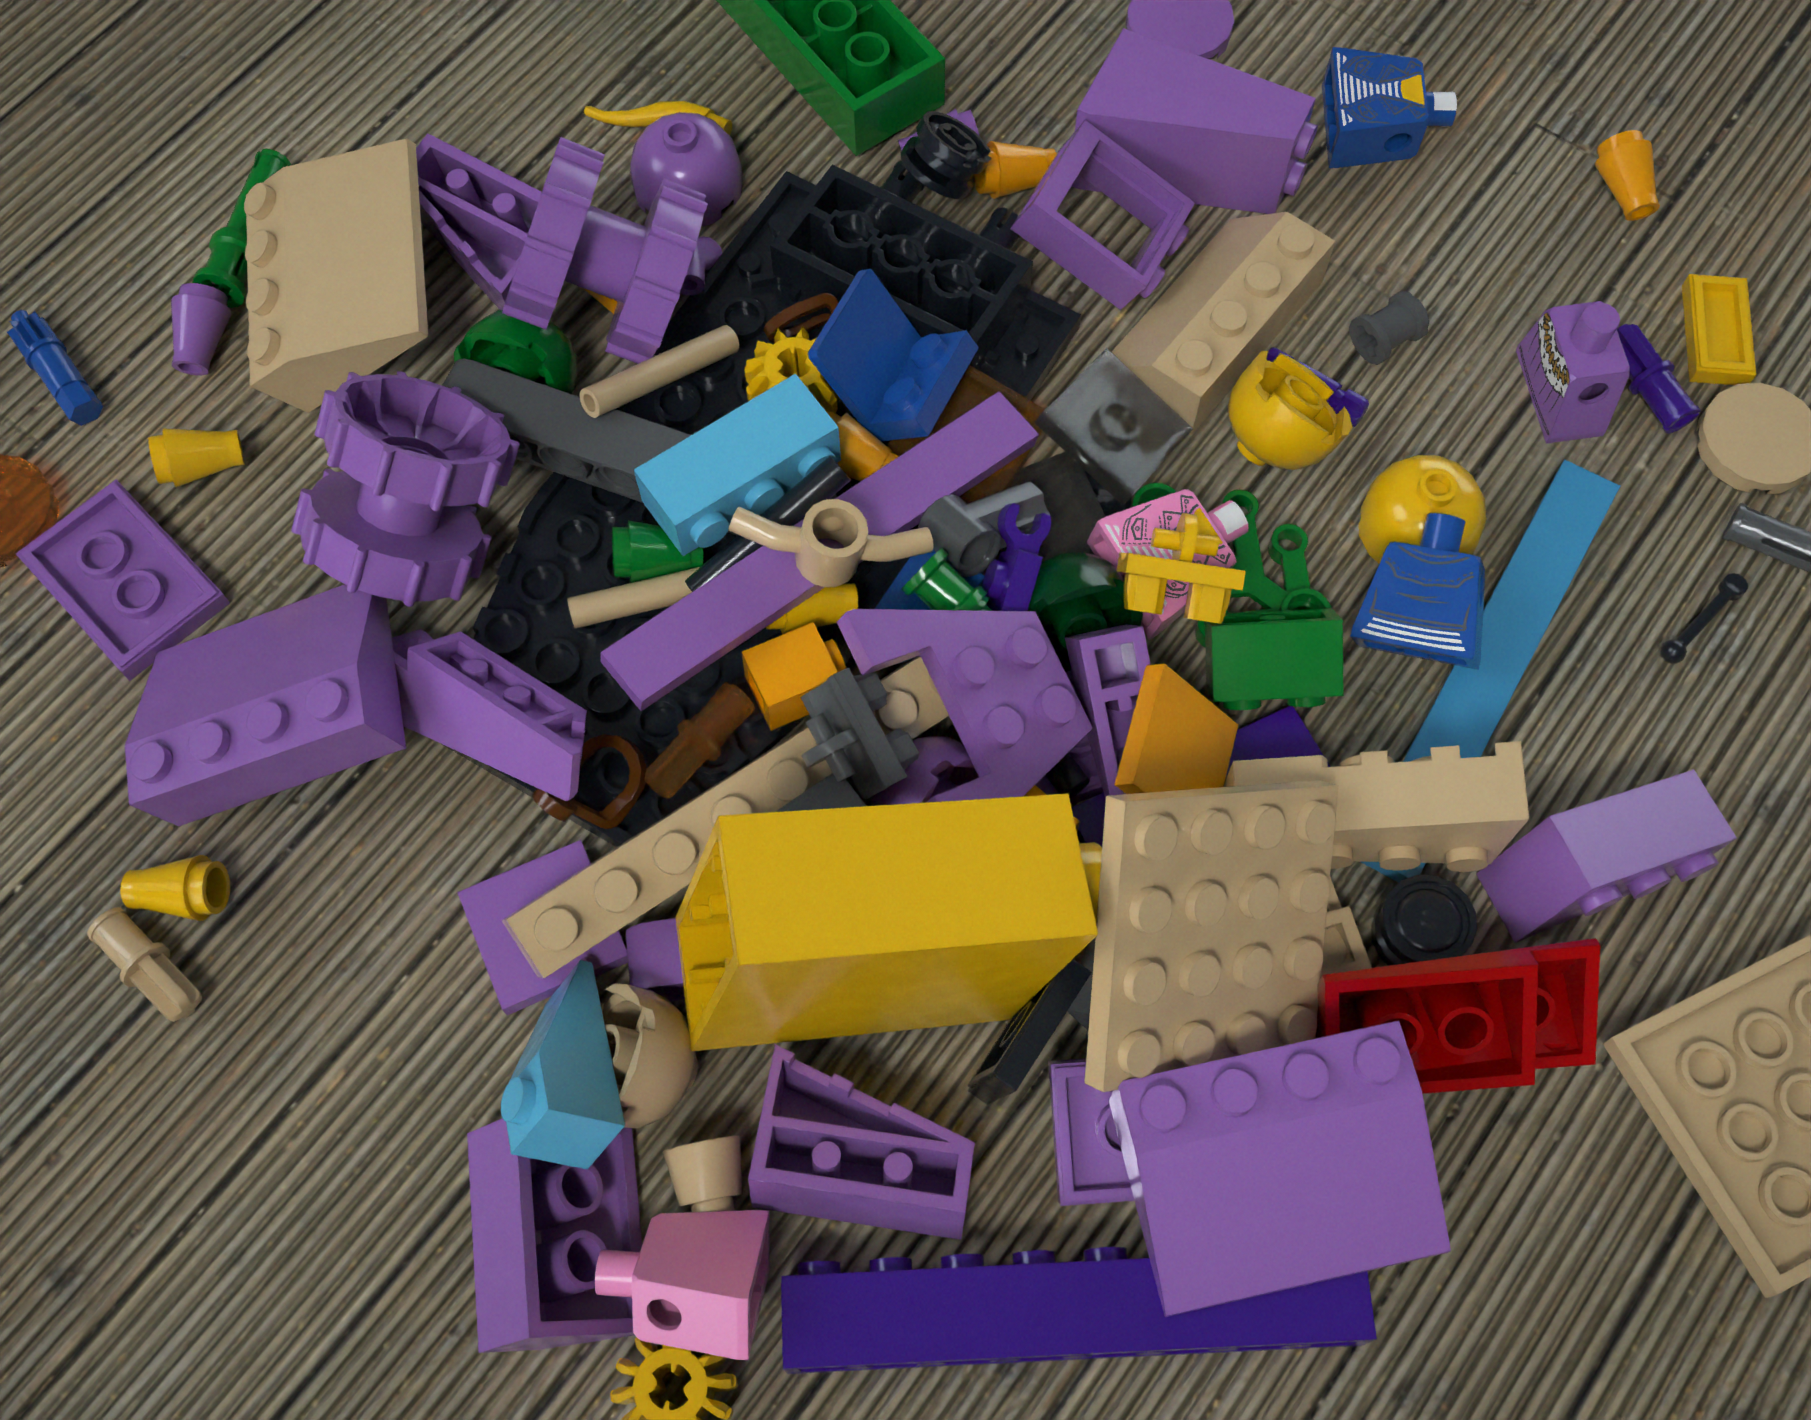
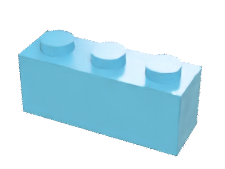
[634,373,841,556]

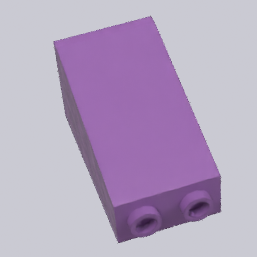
[1072,28,1318,214]

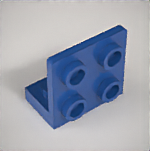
[808,269,979,441]

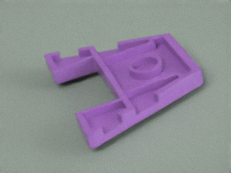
[837,609,1093,802]

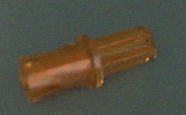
[644,682,755,799]

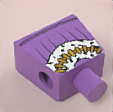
[1516,301,1629,444]

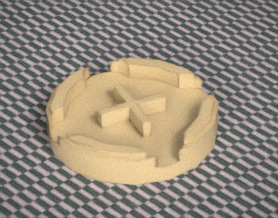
[1696,383,1811,494]

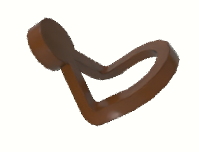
[763,293,838,343]
[532,734,647,829]

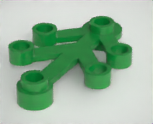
[1132,483,1332,648]

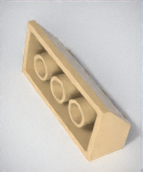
[1096,212,1336,436]

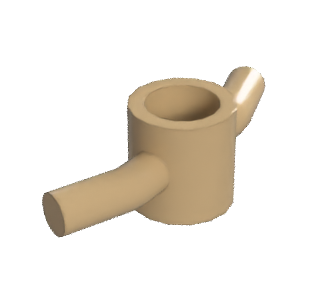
[728,499,933,587]

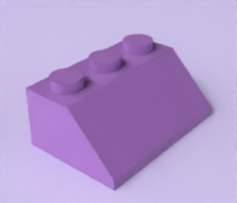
[467,1118,642,1353]

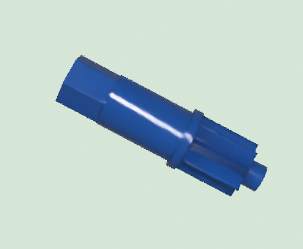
[7,310,103,426]

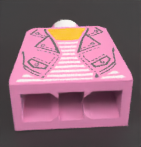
[1087,489,1249,640]

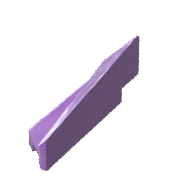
[392,629,587,801]

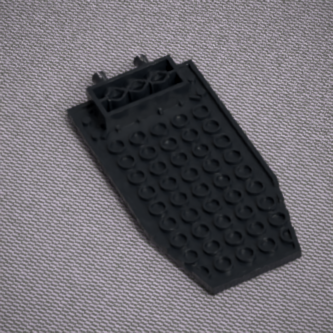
[438,160,1081,847]

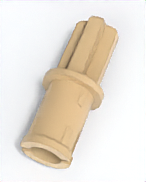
[87,907,202,1022]

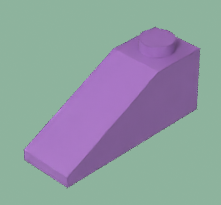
[1065,624,1151,799]

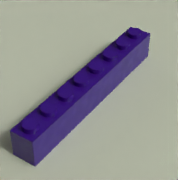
[781,1247,1377,1374]

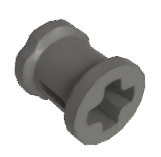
[1349,290,1430,365]

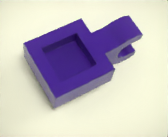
[982,503,1051,611]

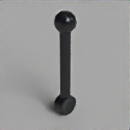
[1660,573,1748,664]

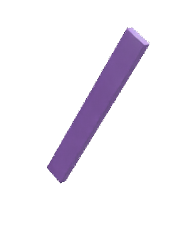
[601,391,1039,711]

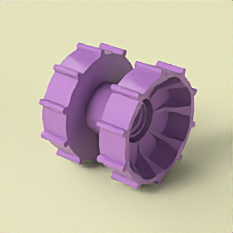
[502,137,708,364]
[291,371,520,607]

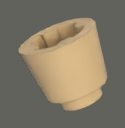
[663,1136,742,1212]

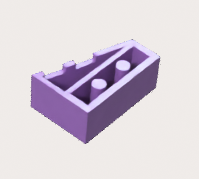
[416,133,542,310]
[1476,770,1737,943]
[748,1044,975,1240]

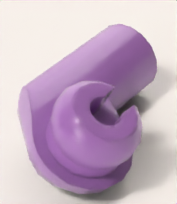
[680,236,722,296]

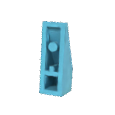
[501,960,625,1170]

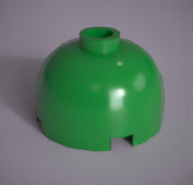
[454,310,577,394]

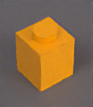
[742,622,846,731]

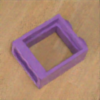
[1010,120,1195,310]

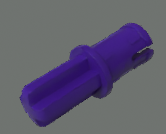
[1617,324,1701,434]

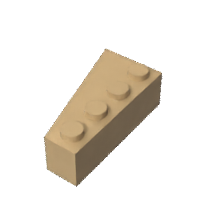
[1224,741,1529,872]

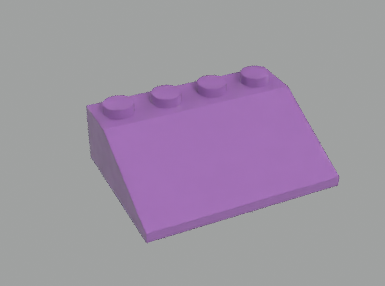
[125,584,406,826]
[1109,1021,1451,1317]

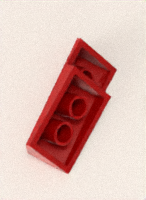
[1315,938,1600,1094]

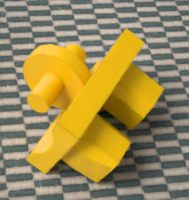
[1117,513,1246,624]

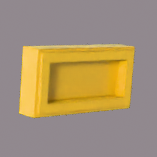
[1682,274,1756,385]

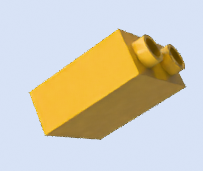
[675,794,1102,1051]

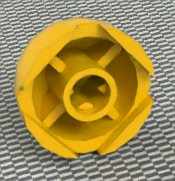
[1228,351,1352,470]
[1358,455,1487,563]

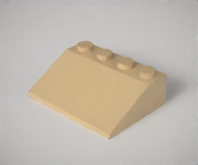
[244,138,428,413]

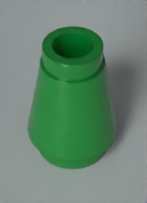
[612,520,703,583]

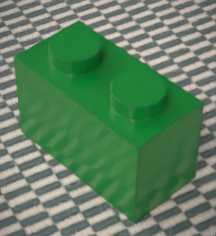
[1205,608,1344,710]

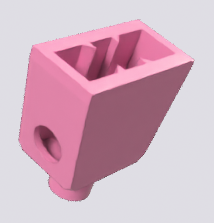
[595,1210,769,1360]

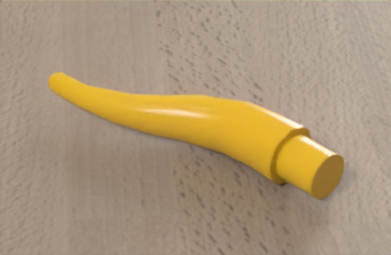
[584,101,732,136]

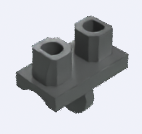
[800,668,919,801]

